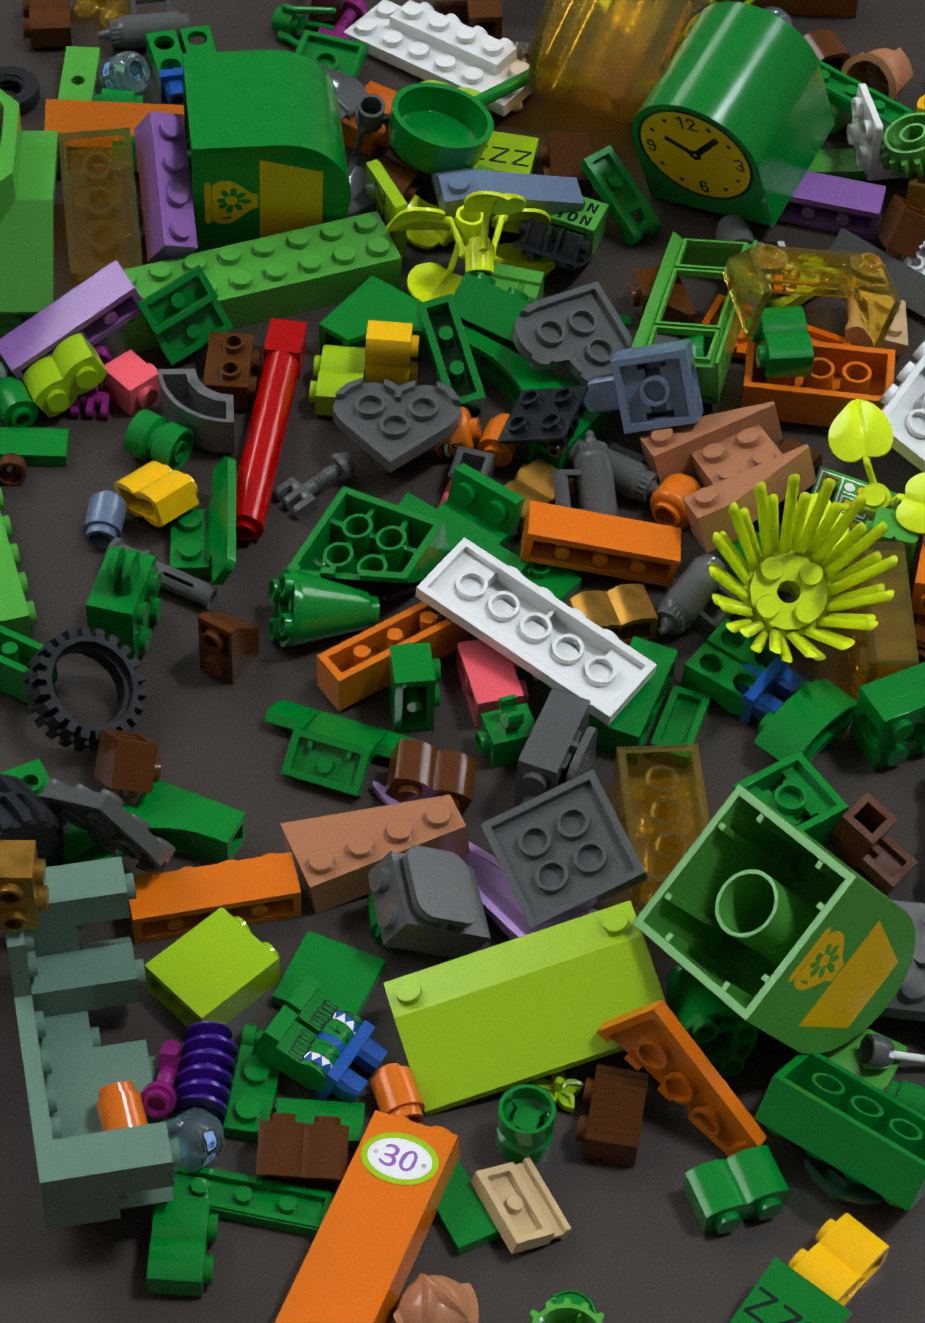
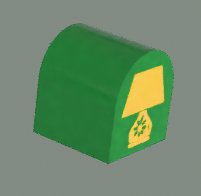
[182,50,351,253]

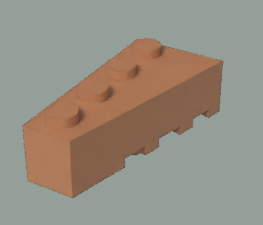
[280,794,470,914]

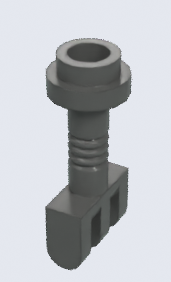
[273,451,356,519]

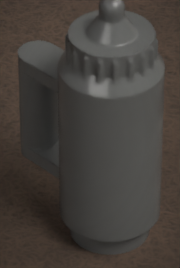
[97,0,191,50]
[552,430,618,516]
[567,439,659,502]
[656,554,741,636]

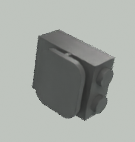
[514,688,598,807]
[368,845,491,958]

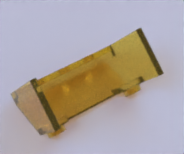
[723,244,901,347]

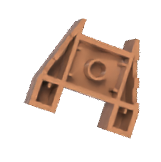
[639,401,817,553]

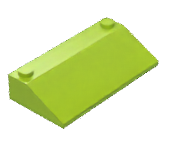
[383,900,667,1116]

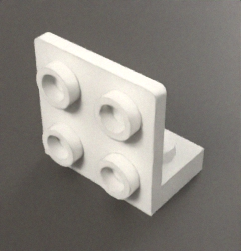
[847,83,904,181]

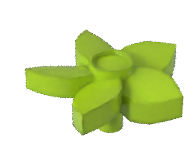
[532,1071,585,1113]

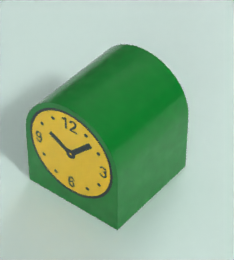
[631,1,834,227]

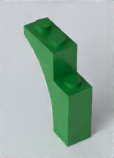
[60,780,247,865]

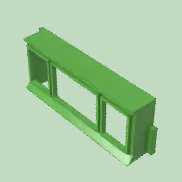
[631,231,760,397]

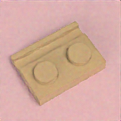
[470,1157,572,1254]

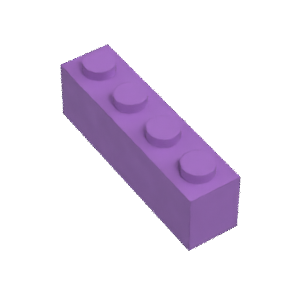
[134,111,198,262]
[778,171,886,240]
[0,260,143,390]

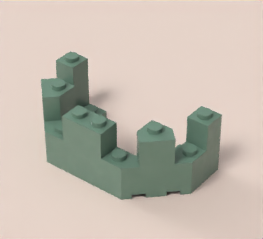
[5,856,182,1230]

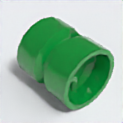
[123,409,195,471]
[495,1084,556,1165]

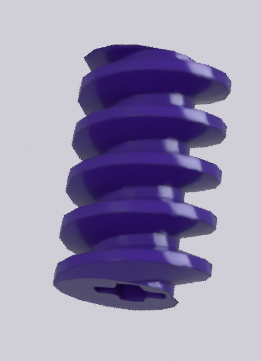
[175,1021,238,1121]

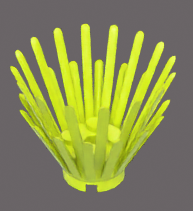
[709,474,898,663]

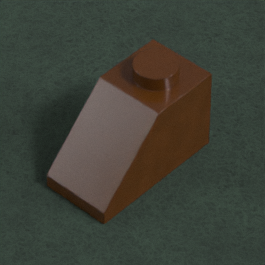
[627,266,696,339]

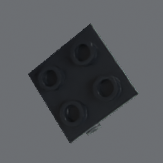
[513,219,594,271]
[497,386,589,458]

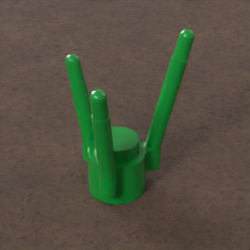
[271,3,336,48]

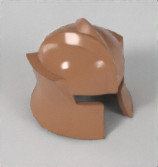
[841,47,914,100]
[387,1273,479,1323]

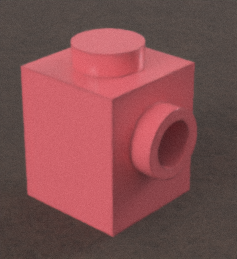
[103,349,159,417]

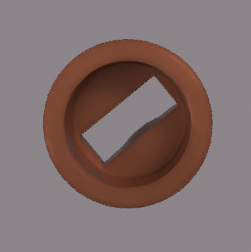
[0,453,27,486]

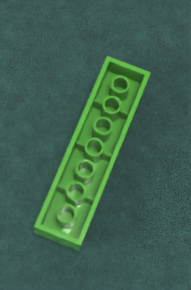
[116,211,402,353]

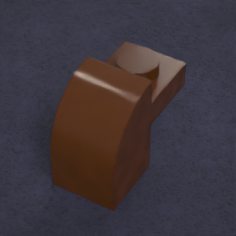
[433,0,503,40]
[832,792,918,894]

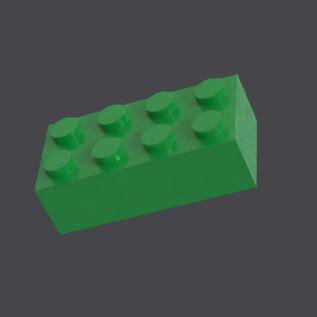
[754,1052,925,1212]

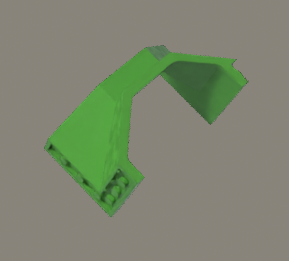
[0,89,68,338]

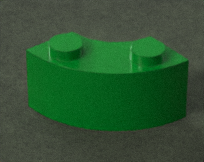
[754,678,857,763]

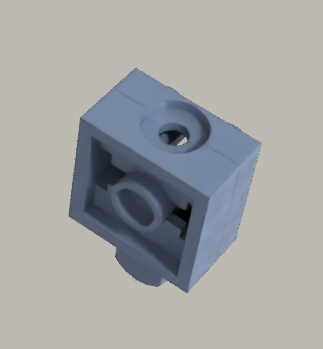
[583,339,704,434]

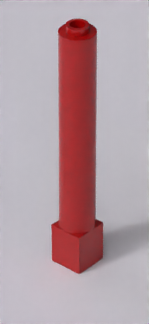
[236,318,307,541]

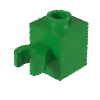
[475,694,535,769]

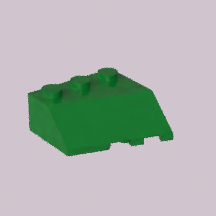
[287,486,449,584]

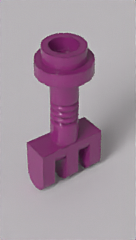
[318,0,367,40]
[70,344,112,418]
[141,1040,180,1117]

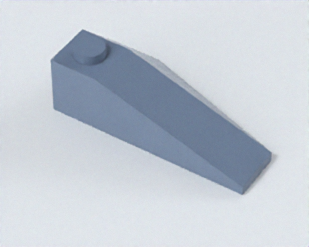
[431,168,584,231]

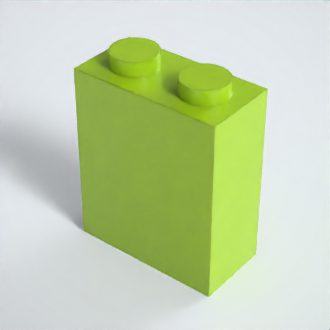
[144,906,280,1027]

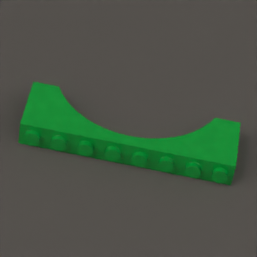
[319,275,610,470]

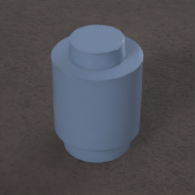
[83,490,127,549]

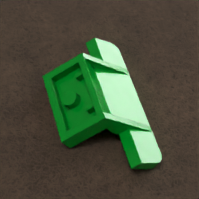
[170,456,236,585]
[398,463,529,575]
[264,700,417,796]

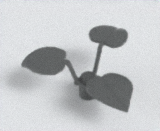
[319,64,390,200]

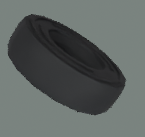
[0,65,40,116]

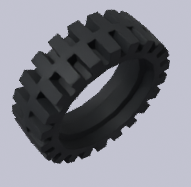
[23,627,147,751]

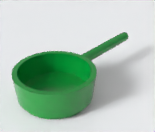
[388,67,541,174]

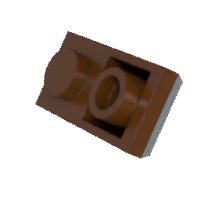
[198,612,259,684]

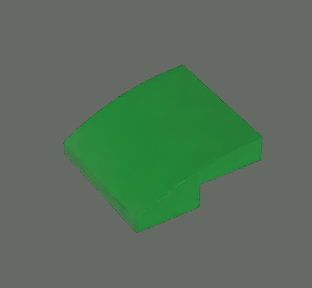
[136,265,234,366]

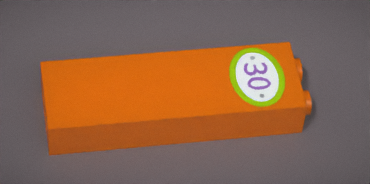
[274,1110,461,1323]

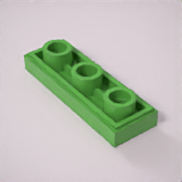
[58,46,101,101]

